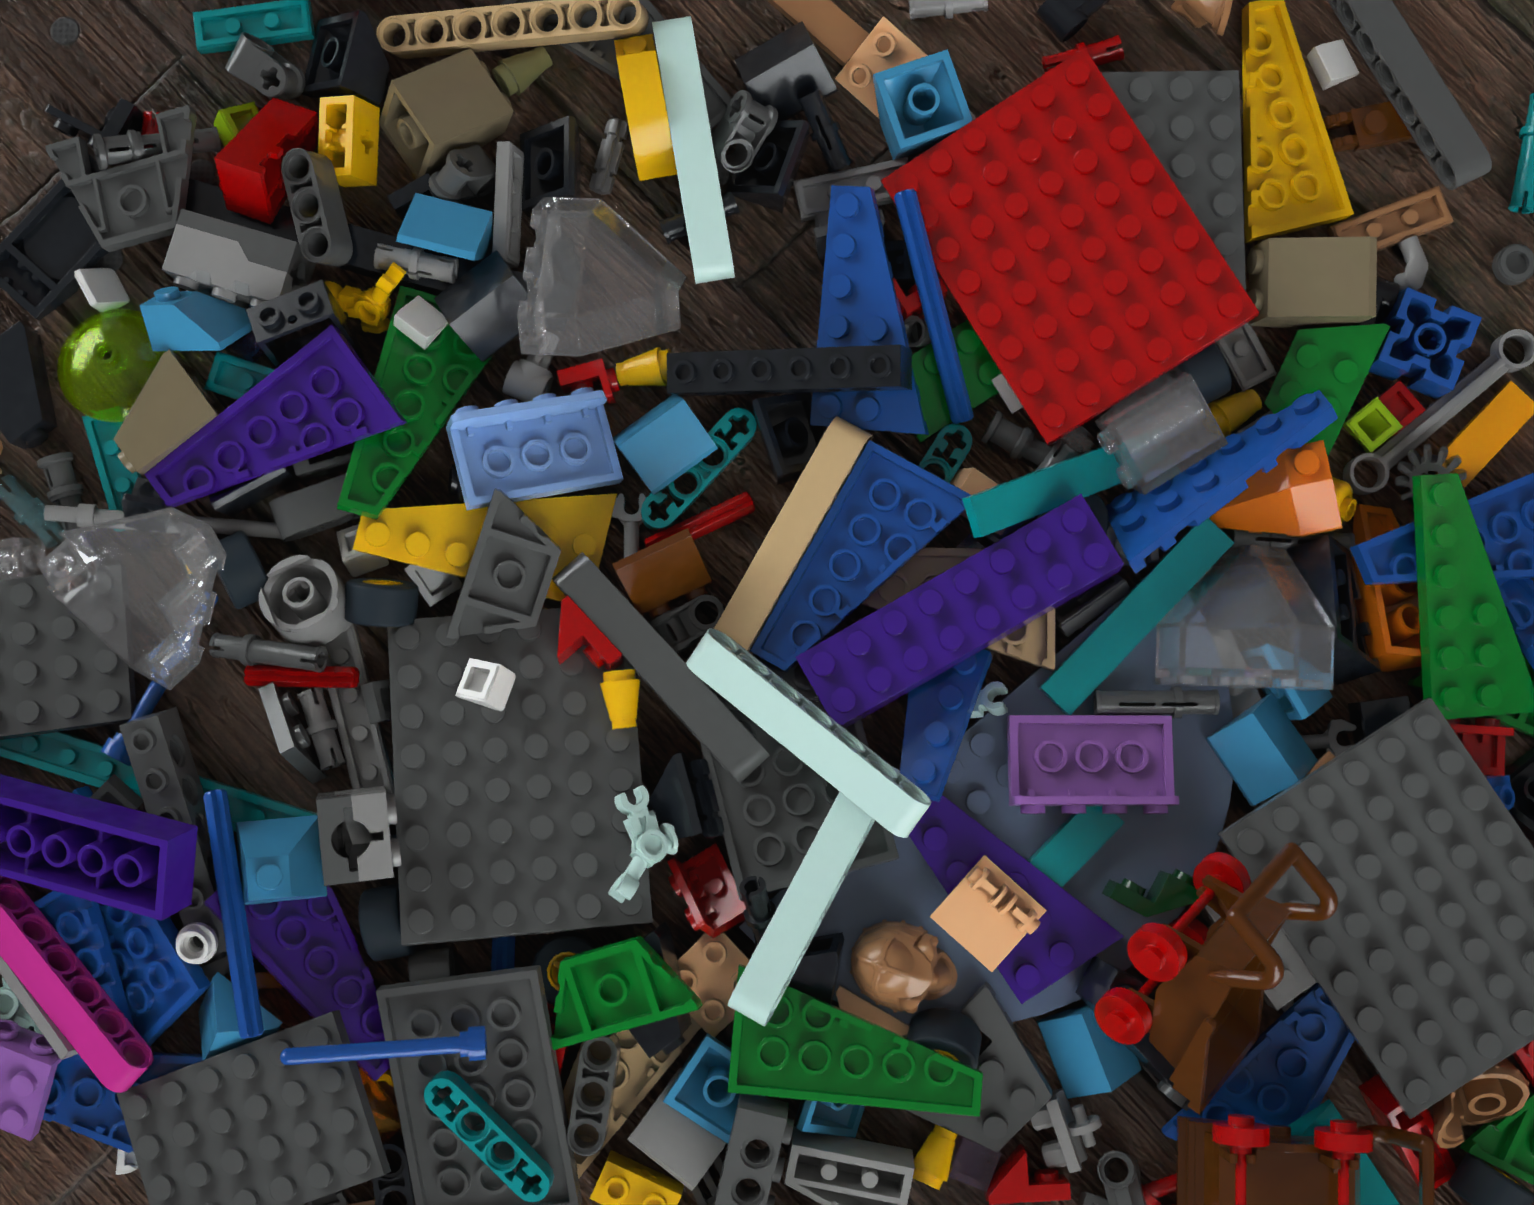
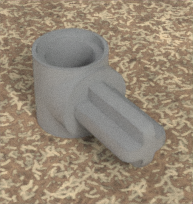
[502,329,561,402]

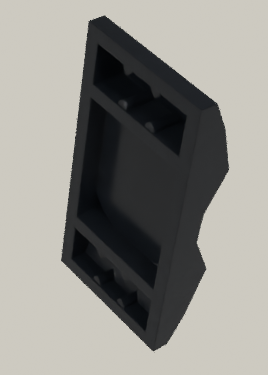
[0,154,109,321]

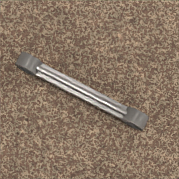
[1343,329,1534,495]

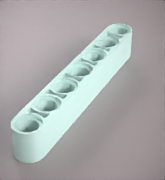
[652,16,735,284]
[686,628,932,838]
[727,766,900,1027]

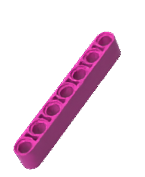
[0,876,153,1093]

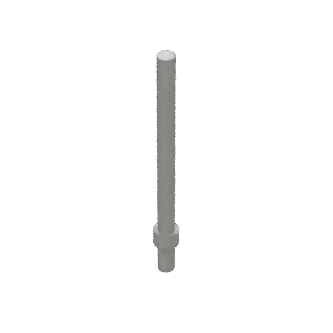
[44,503,282,539]

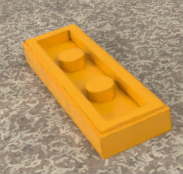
[1432,381,1534,488]

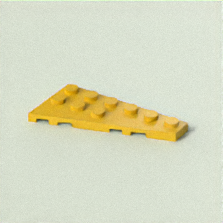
[1242,0,1354,243]
[352,493,617,602]

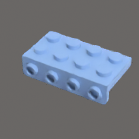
[446,387,623,510]

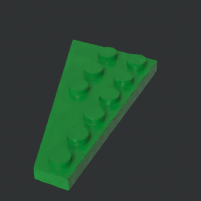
[337,286,494,520]
[1412,473,1534,719]
[728,964,983,1117]

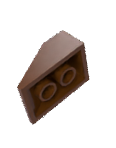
[612,528,713,620]

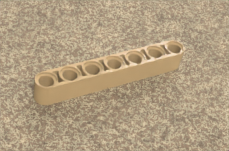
[376,0,649,59]
[714,416,873,655]

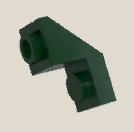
[1102,868,1199,917]

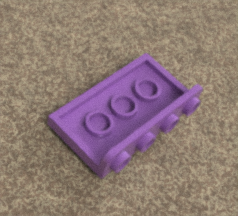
[1007,715,1179,814]
[0,1019,62,1141]

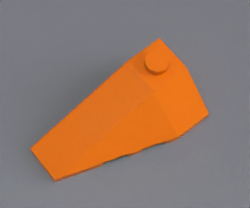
[1186,440,1342,537]
[1352,504,1421,672]

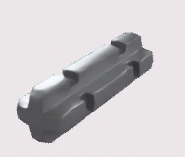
[589,118,629,195]

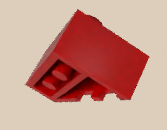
[214,97,319,224]

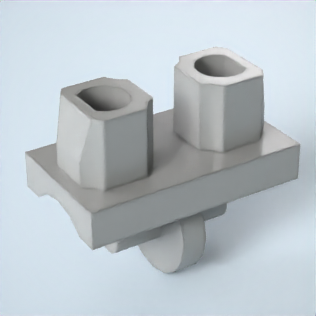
[1031,1088,1102,1173]

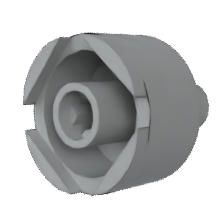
[259,555,352,647]

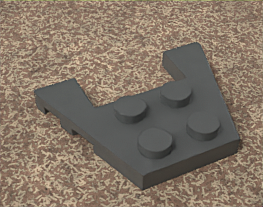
[45,105,197,252]
[906,982,1053,1153]

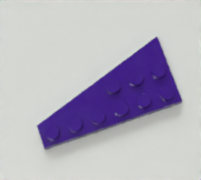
[144,325,407,507]
[909,794,1124,1004]
[203,870,390,1081]

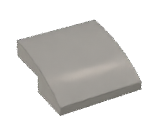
[627,1068,727,1191]

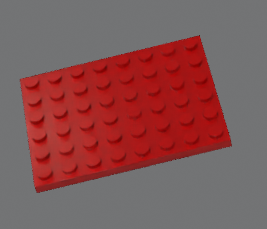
[880,48,1259,446]

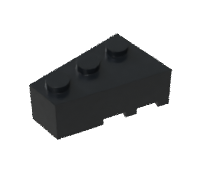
[1284,534,1381,685]
[1075,956,1175,1090]

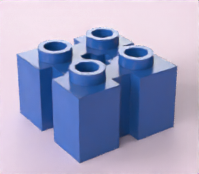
[1369,287,1482,399]

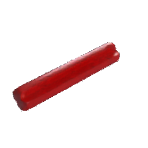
[644,492,755,547]
[244,665,360,688]

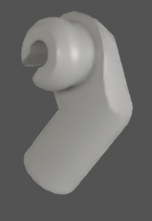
[1394,235,1429,293]

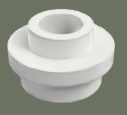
[176,922,218,964]

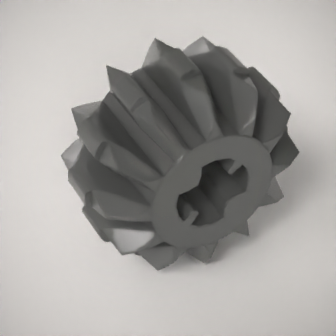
[1395,444,1467,508]

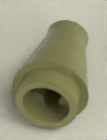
[492,46,553,97]

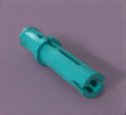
[1508,93,1534,214]

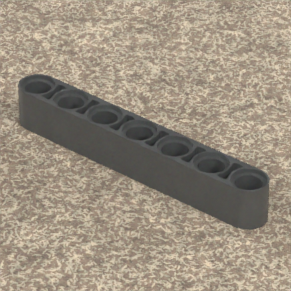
[1327,0,1492,190]
[552,552,769,784]

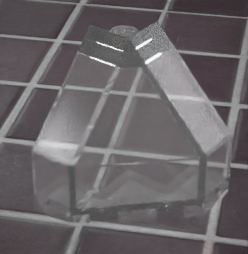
[517,197,687,357]
[37,507,227,690]
[1155,544,1335,691]

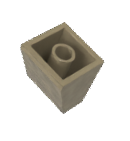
[379,48,514,179]
[1246,236,1377,330]
[113,350,225,479]

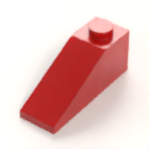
[1358,1074,1457,1190]

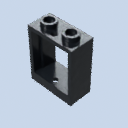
[246,280,364,368]

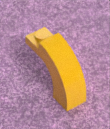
[614,34,677,181]

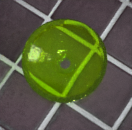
[57,309,176,422]

